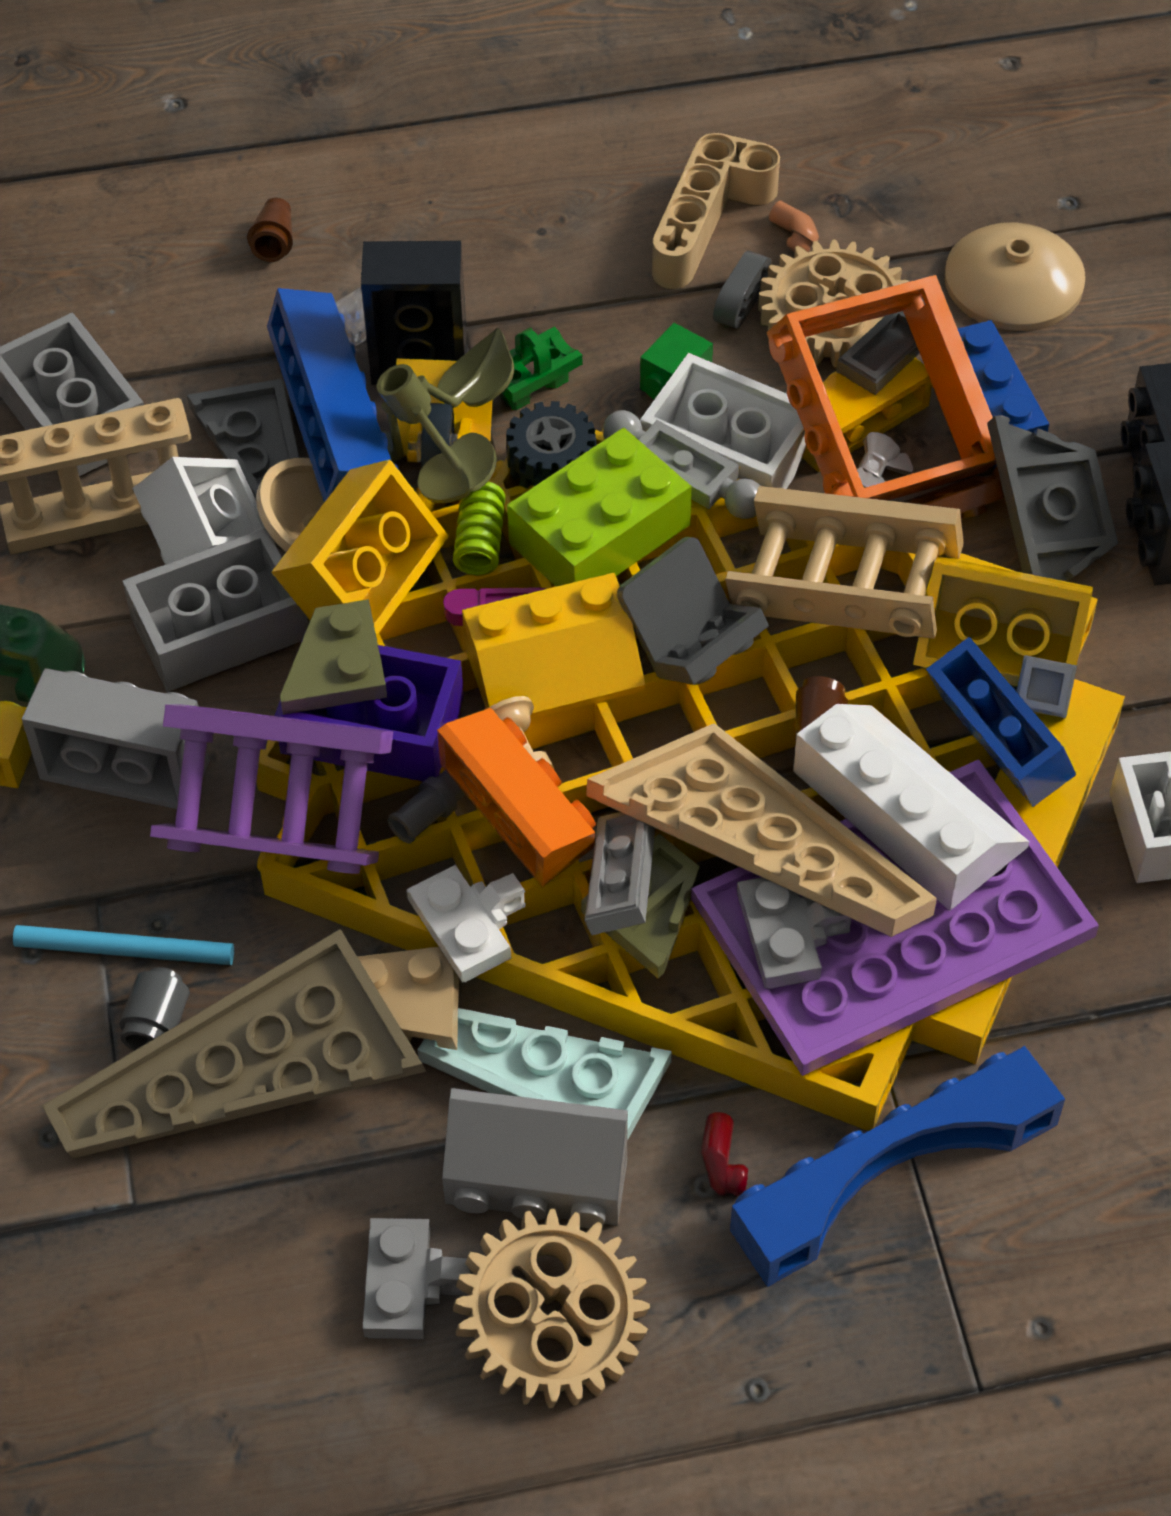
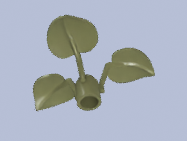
[377,327,514,503]

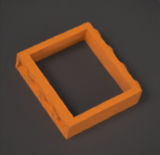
[766,275,997,501]

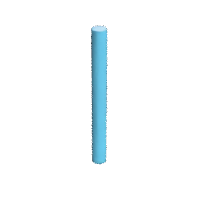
[13,925,234,965]

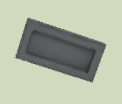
[836,311,919,395]

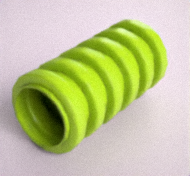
[453,482,506,576]

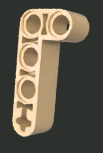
[652,133,780,289]

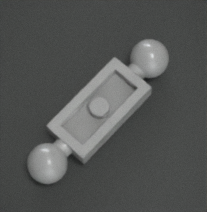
[602,410,760,519]

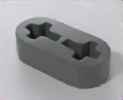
[713,250,771,329]

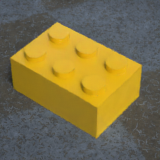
[271,459,449,636]

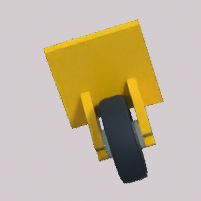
[396,359,493,469]

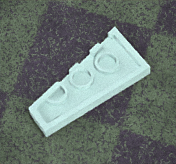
[417,1008,672,1140]

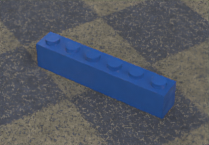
[267,288,398,502]

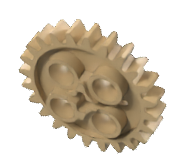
[758,240,909,367]
[453,1209,650,1408]

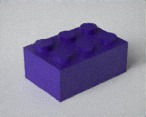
[274,631,464,782]

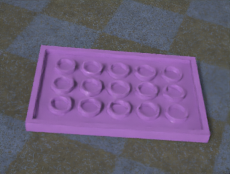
[691,759,1099,1076]

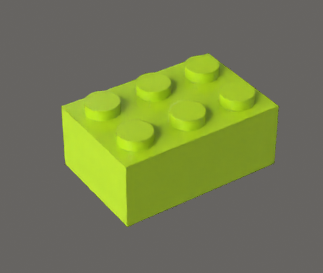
[507,427,692,587]

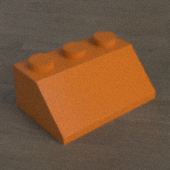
[437,708,596,887]

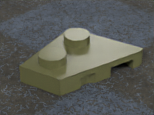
[280,599,387,715]
[581,834,700,978]

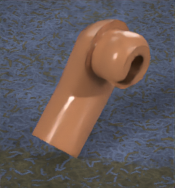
[769,200,819,252]

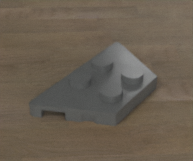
[987,415,1118,582]

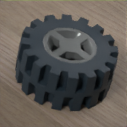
[506,401,596,489]

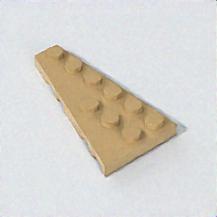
[586,723,937,937]

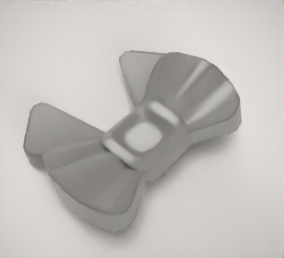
[857,432,913,501]

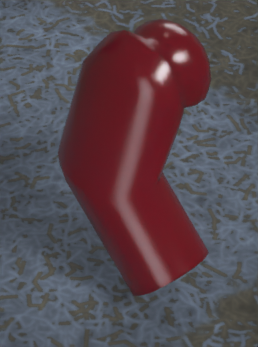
[701,1112,748,1197]

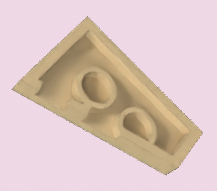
[357,947,459,1050]

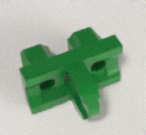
[499,327,583,411]

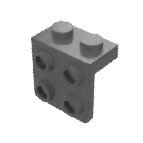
[617,537,769,685]

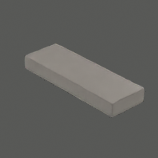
[585,812,655,935]

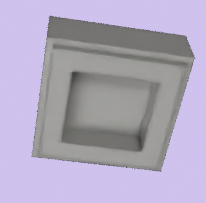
[1016,655,1077,718]

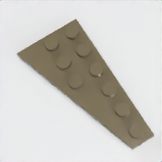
[42,929,426,1159]

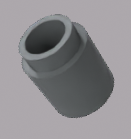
[119,967,190,1051]

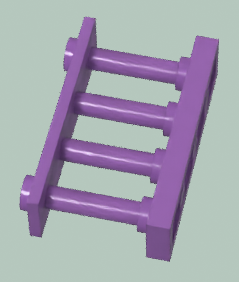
[150,704,393,874]

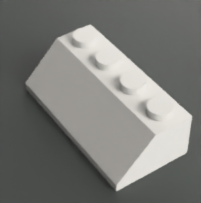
[793,704,1029,911]

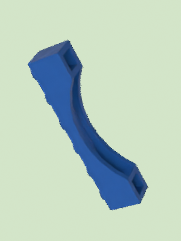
[730,1046,1065,1287]

